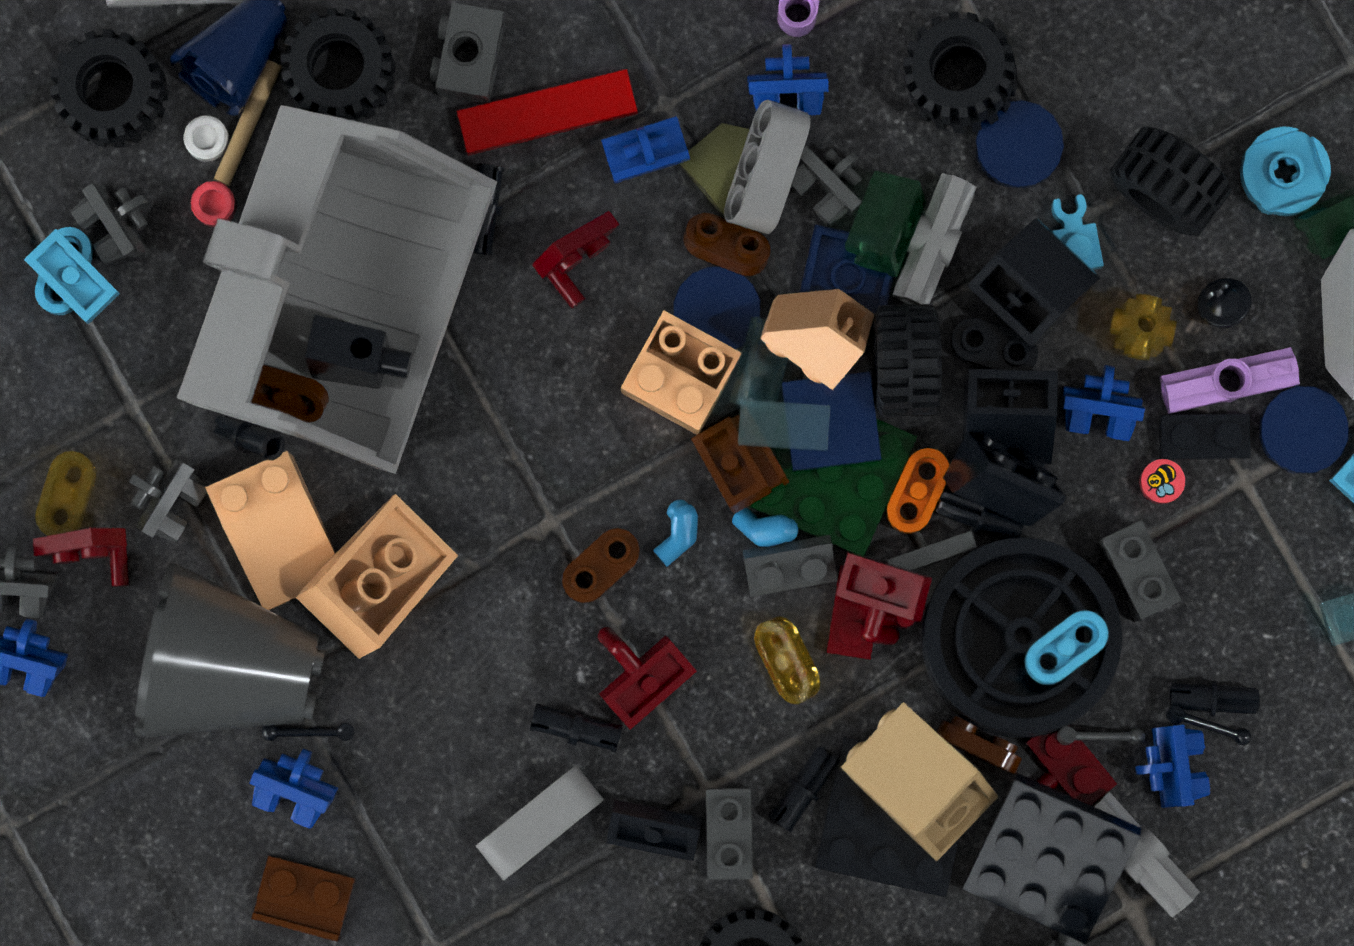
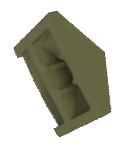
[679,123,750,218]

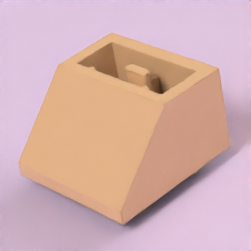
[760,289,874,390]
[621,311,742,435]

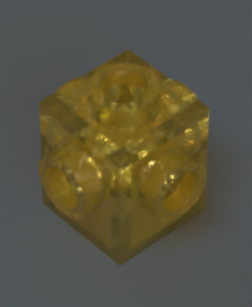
[1109,294,1177,361]

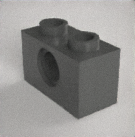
[430,2,506,104]
[1096,520,1182,622]
[706,788,753,880]

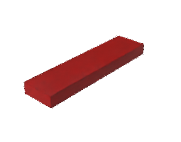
[457,69,638,156]

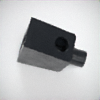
[305,315,412,389]

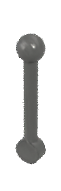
[1056,726,1145,746]

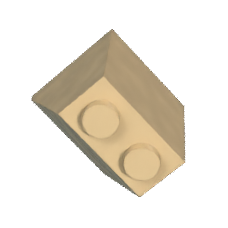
[841,702,998,861]

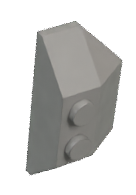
[1321,229,1354,401]

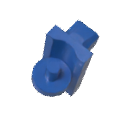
[748,44,829,115]
[601,116,690,183]
[1061,365,1145,441]
[0,618,68,697]
[1135,725,1211,808]
[249,748,338,829]

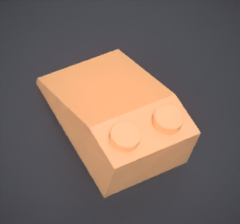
[205,451,336,610]
[296,494,458,659]

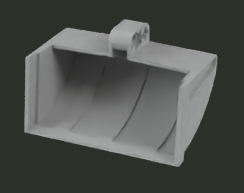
[177,105,497,474]

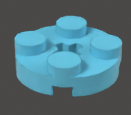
[1240,126,1331,216]

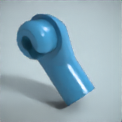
[653,499,698,567]
[732,508,798,547]

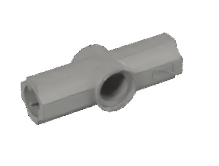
[892,173,976,305]
[1091,792,1200,918]

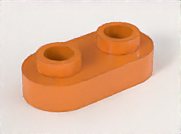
[886,448,950,534]

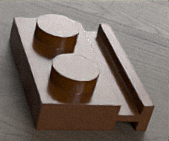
[691,407,789,514]
[251,855,356,942]

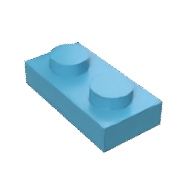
[24,229,120,324]

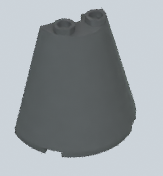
[134,563,325,738]

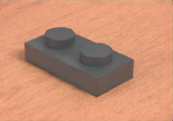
[742,535,838,597]

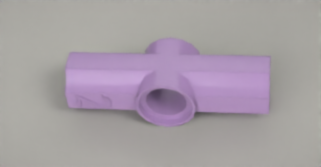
[1160,347,1300,414]

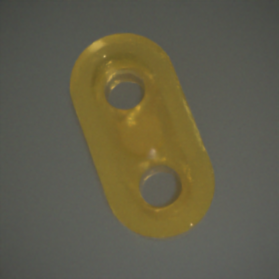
[35,451,96,536]
[754,616,820,704]

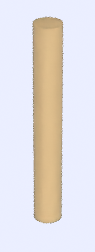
[213,60,282,186]

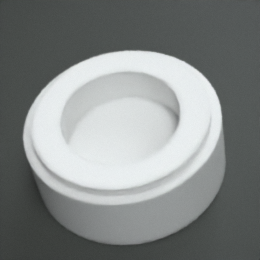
[184,116,229,162]

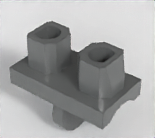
[790,145,862,227]
[71,183,150,264]
[129,459,207,542]
[0,544,57,618]

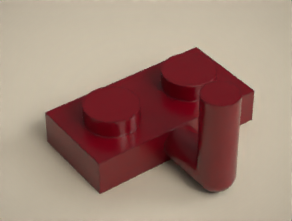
[532,211,620,309]
[33,528,129,587]
[836,553,932,645]
[826,565,914,660]
[598,627,697,730]
[1025,725,1117,805]

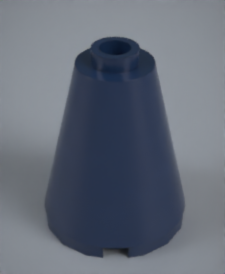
[170,0,287,115]

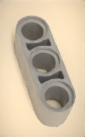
[724,99,810,234]
[476,765,604,881]

